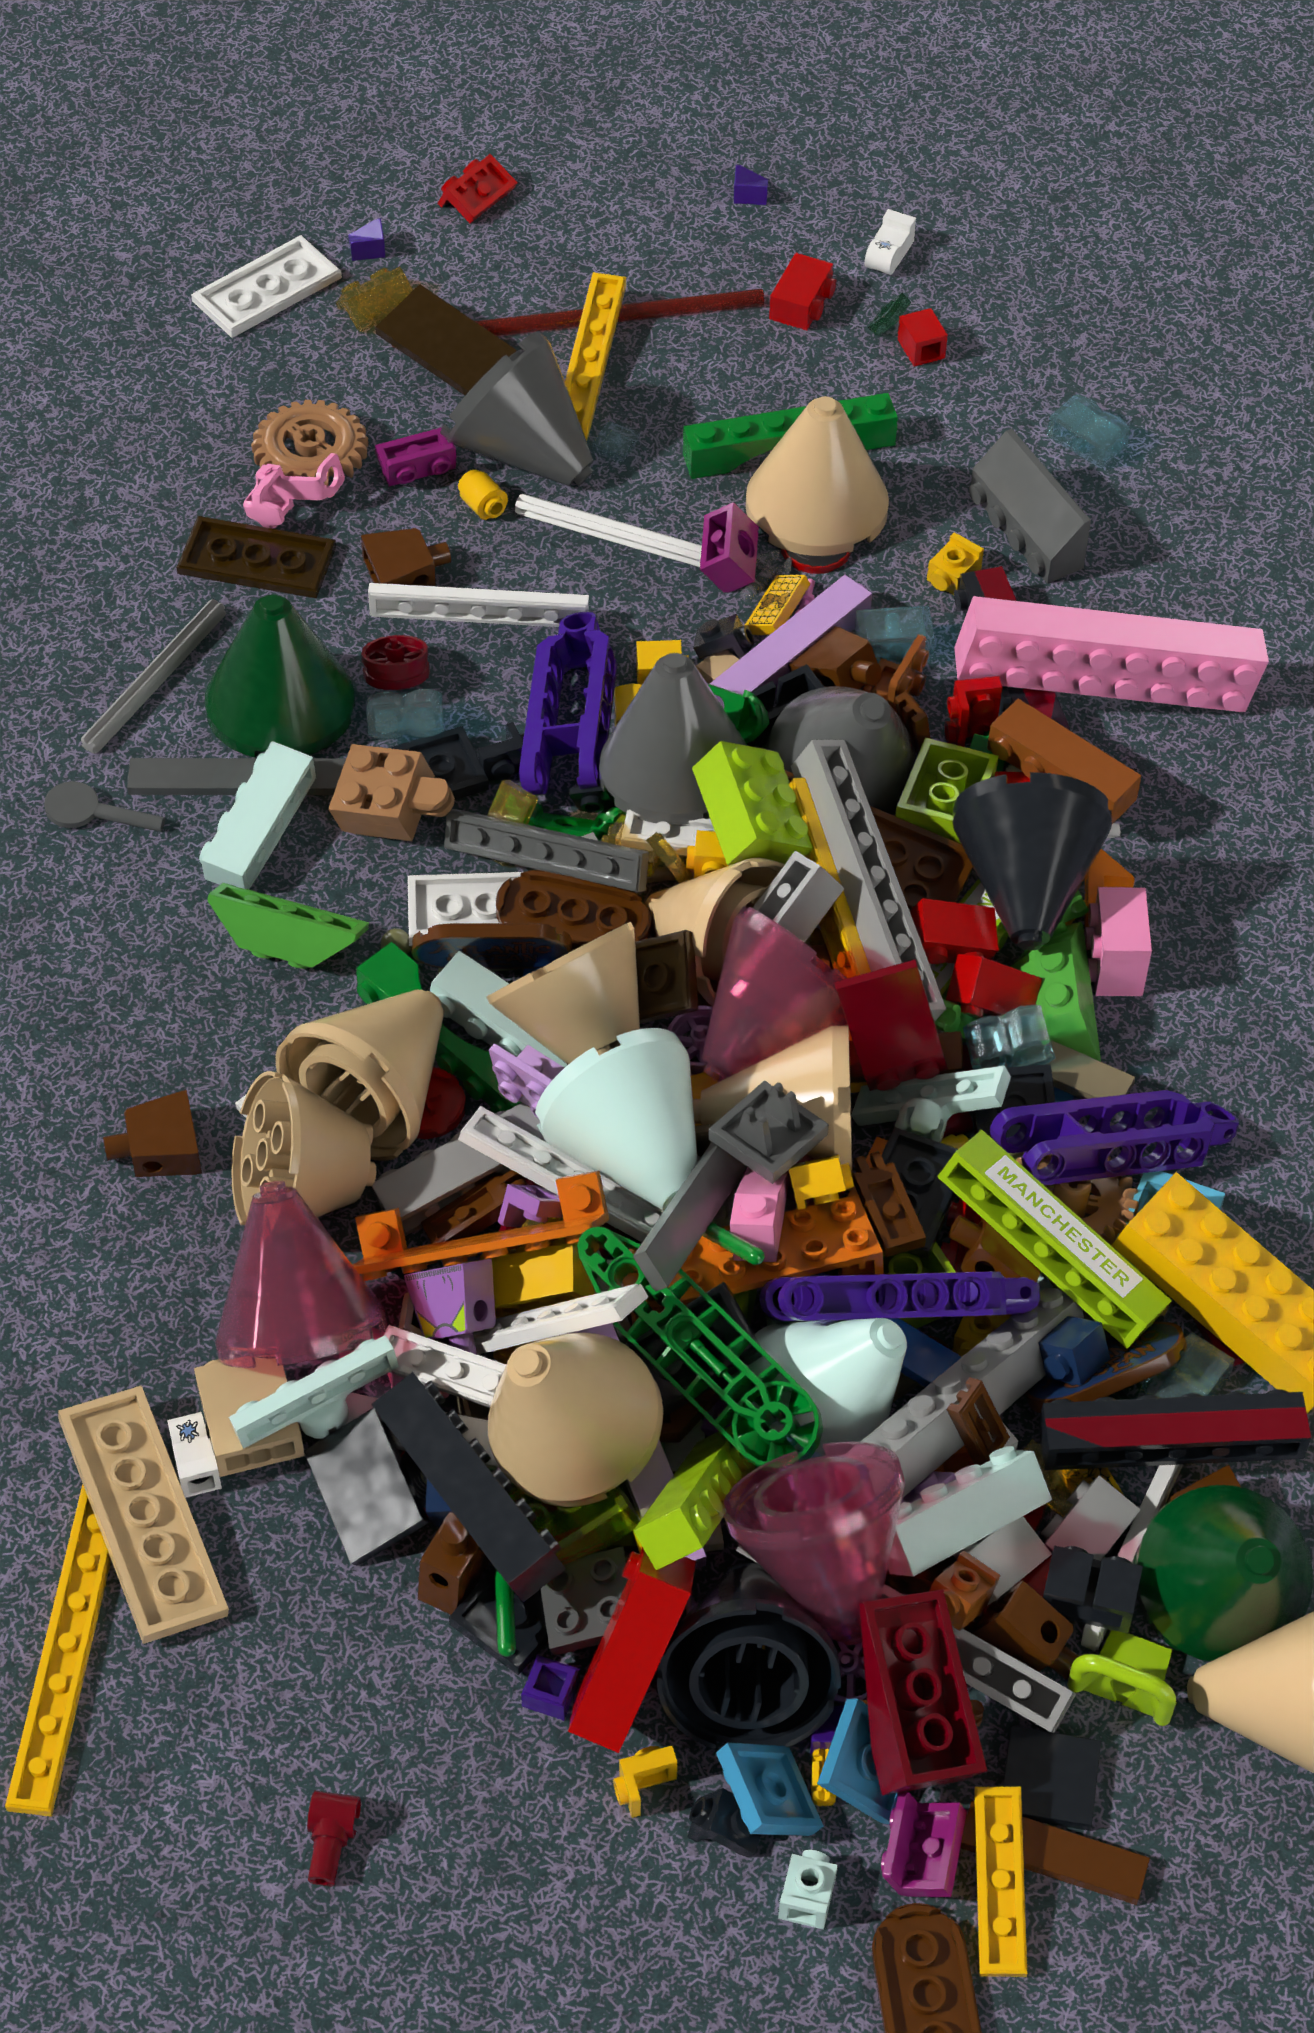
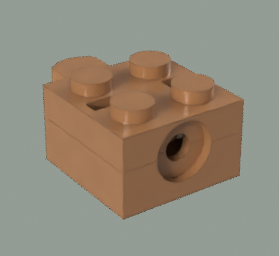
[328,744,455,841]

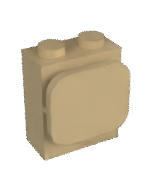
[194,1348,305,1477]

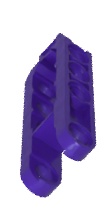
[519,612,618,797]
[990,1090,1239,1185]
[759,1271,1040,1321]

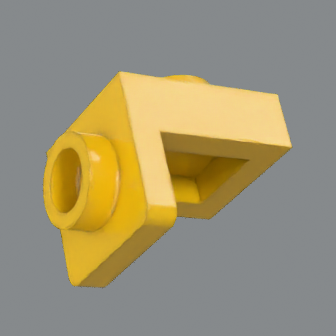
[613,1746,677,1818]

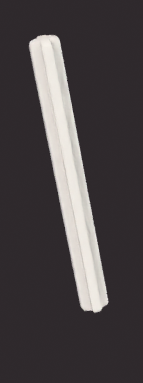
[515,494,702,567]

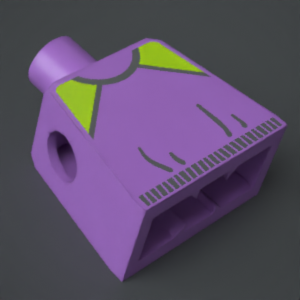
[404,1258,496,1355]

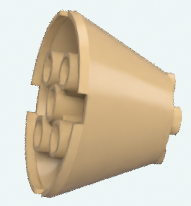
[486,922,640,1065]
[232,1071,376,1238]

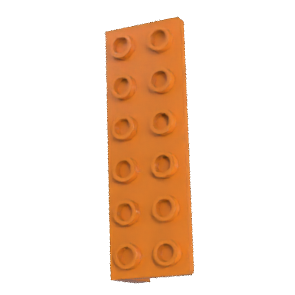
[347,1170,610,1281]
[622,1195,884,1325]

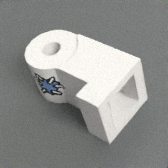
[864,209,916,275]
[167,1412,222,1498]

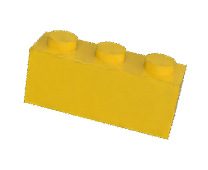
[465,1239,595,1319]

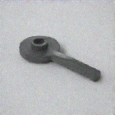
[44,781,165,832]

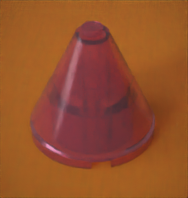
[701,906,847,1083]
[215,1181,388,1368]
[723,1441,905,1645]

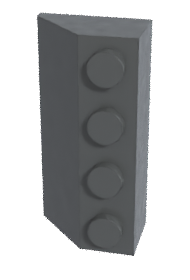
[969,428,1091,584]

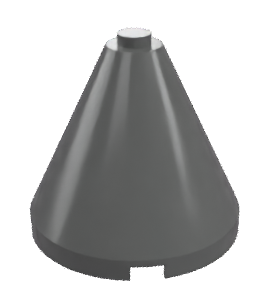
[440,331,594,486]
[599,653,748,825]
[766,686,916,815]

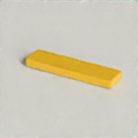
[974,1787,1027,1977]

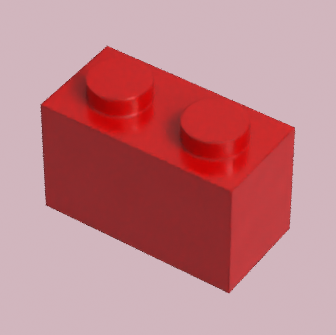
[769,253,837,331]
[910,898,999,964]
[946,954,1042,1028]

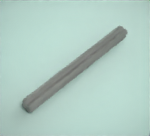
[81,599,226,754]

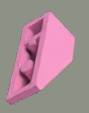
[730,1167,790,1262]

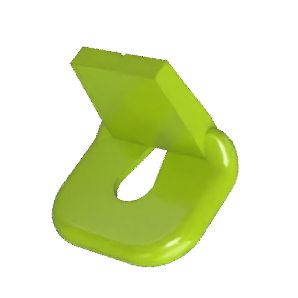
[1067,1630,1176,1726]

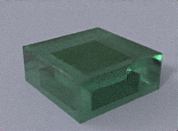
[868,293,911,336]

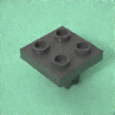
[709,1080,829,1184]
[541,1546,628,1656]

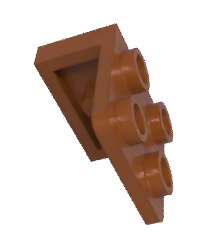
[862,634,929,713]

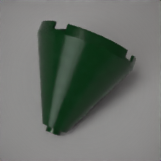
[205,594,355,757]
[1134,1485,1313,1663]

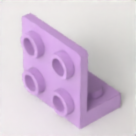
[489,1044,564,1118]

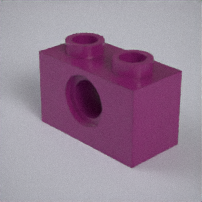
[700,502,759,593]

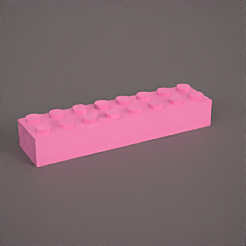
[954,596,1269,712]

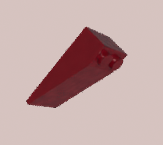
[834,959,948,1091]
[860,1589,987,1796]

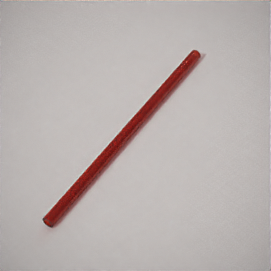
[392,288,764,348]

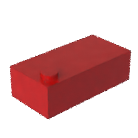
[568,1547,696,1753]

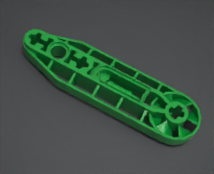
[577,1226,823,1473]

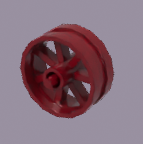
[361,635,430,690]

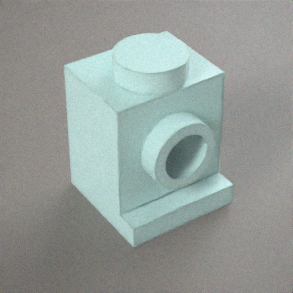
[778,1850,837,1930]

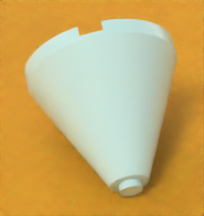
[535,1028,698,1211]
[732,1318,907,1462]

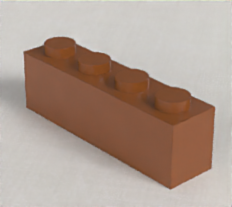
[987,698,1142,824]

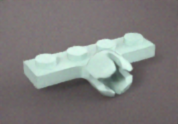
[851,1066,1011,1143]
[229,1335,399,1449]

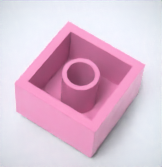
[1084,887,1152,996]

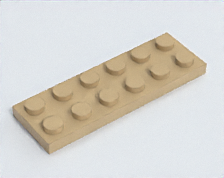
[58,1386,229,1644]

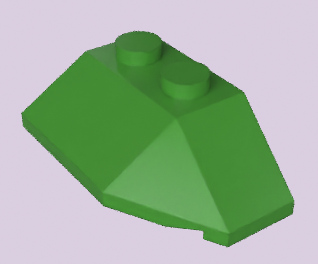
[208,883,369,969]
[1010,922,1101,1062]

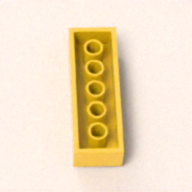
[1111,1172,1314,1414]

